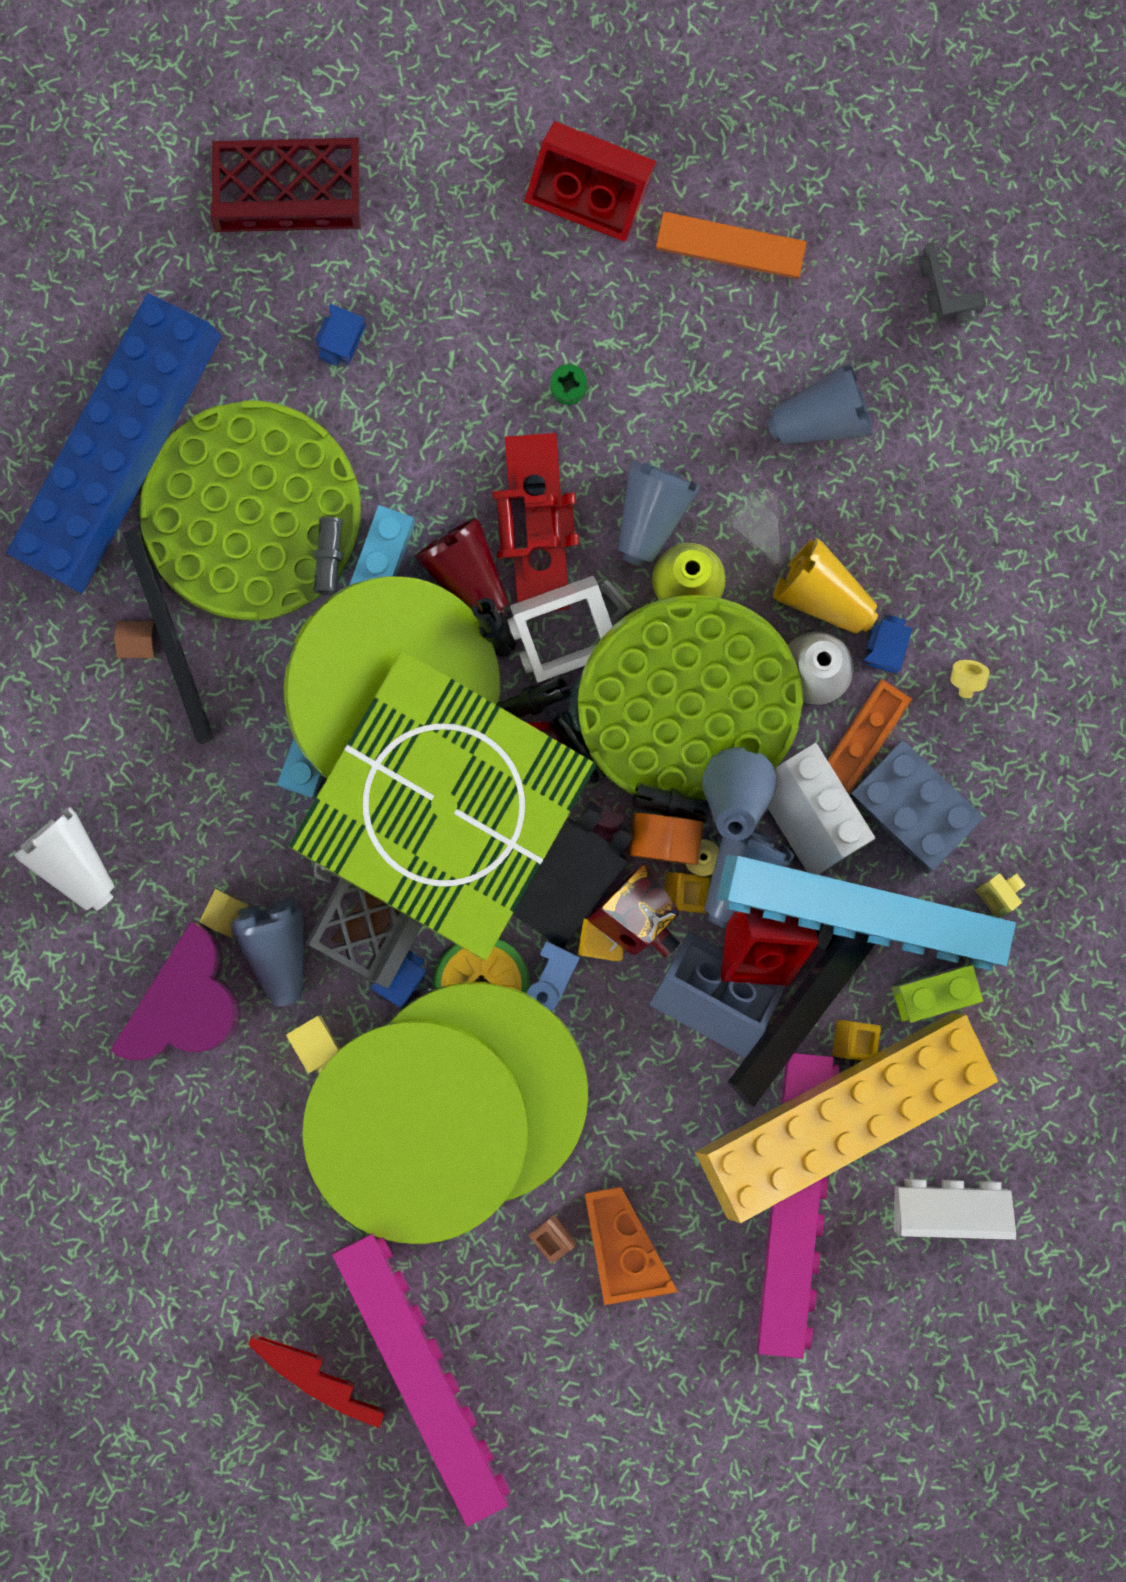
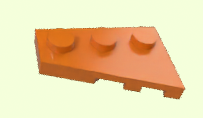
[585,1186,678,1305]

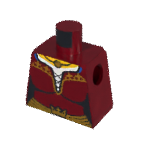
[587,864,680,958]

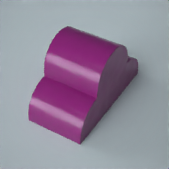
[110,922,240,1060]

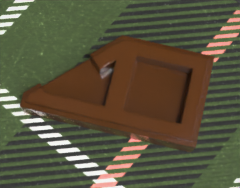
[331,892,397,943]

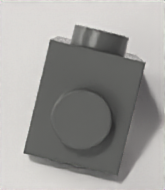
[919,243,986,323]

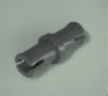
[313,517,343,595]

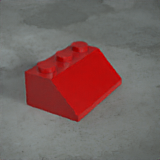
[524,121,657,242]

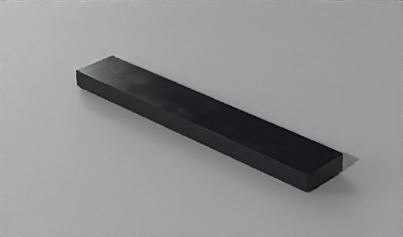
[123,529,214,744]
[728,932,875,1107]

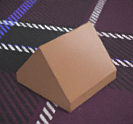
[114,621,155,658]
[528,1214,577,1264]

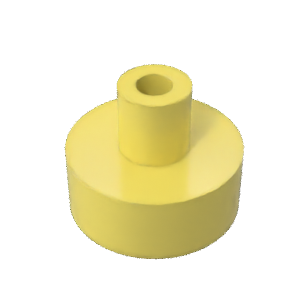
[950,660,990,698]
[685,839,719,876]

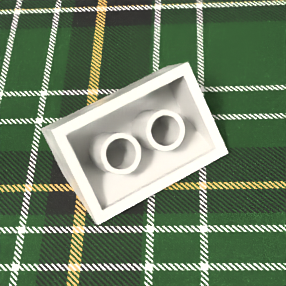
[767,743,875,875]
[894,1179,1016,1240]

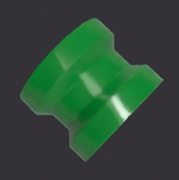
[550,364,587,405]

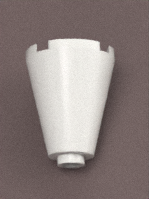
[788,631,854,705]
[13,807,115,911]

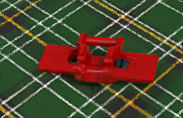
[492,433,579,611]

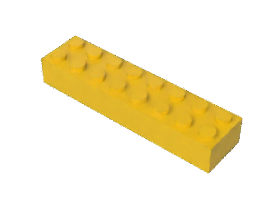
[695,1013,998,1223]

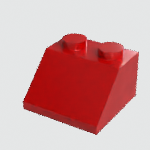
[720,908,819,986]

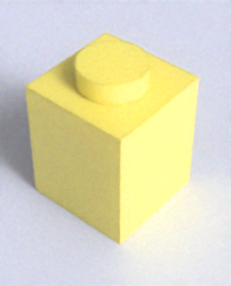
[286,1015,340,1074]

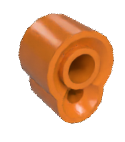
[628,813,704,865]

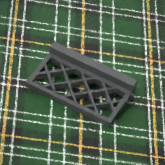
[306,878,422,989]

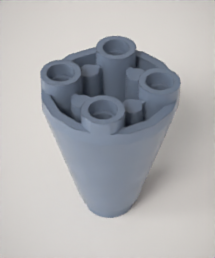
[230,898,304,1006]

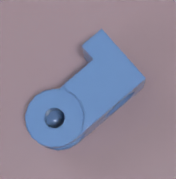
[527,941,580,1011]

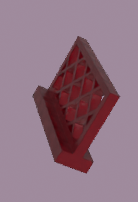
[211,138,361,232]

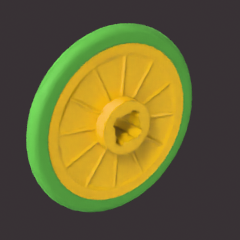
[433,939,530,993]

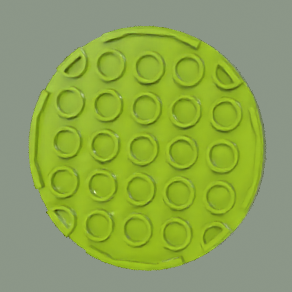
[139,400,361,621]
[284,576,500,779]
[578,595,803,800]
[389,982,588,1201]
[302,1020,528,1244]

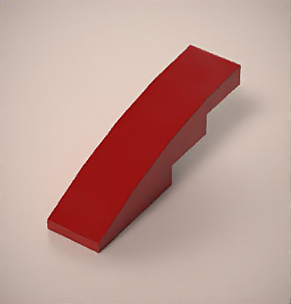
[248,1334,386,1428]

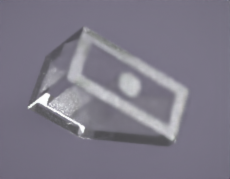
[723,486,786,572]

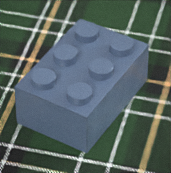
[849,740,984,873]

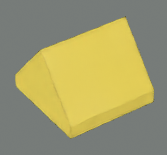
[199,889,249,938]

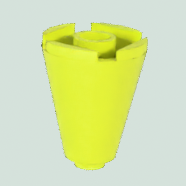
[652,543,726,600]

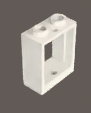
[507,576,613,683]

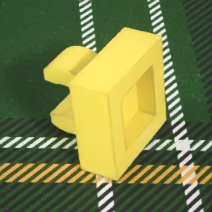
[975,873,1025,918]

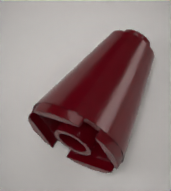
[415,518,508,616]

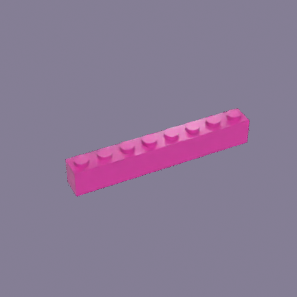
[756,1053,839,1359]
[332,1233,511,1527]

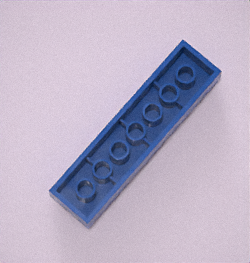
[6,293,222,594]

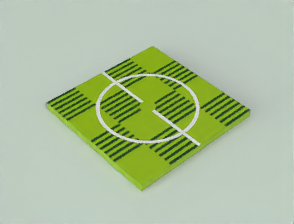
[288,650,597,961]

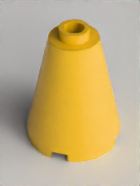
[773,538,878,634]

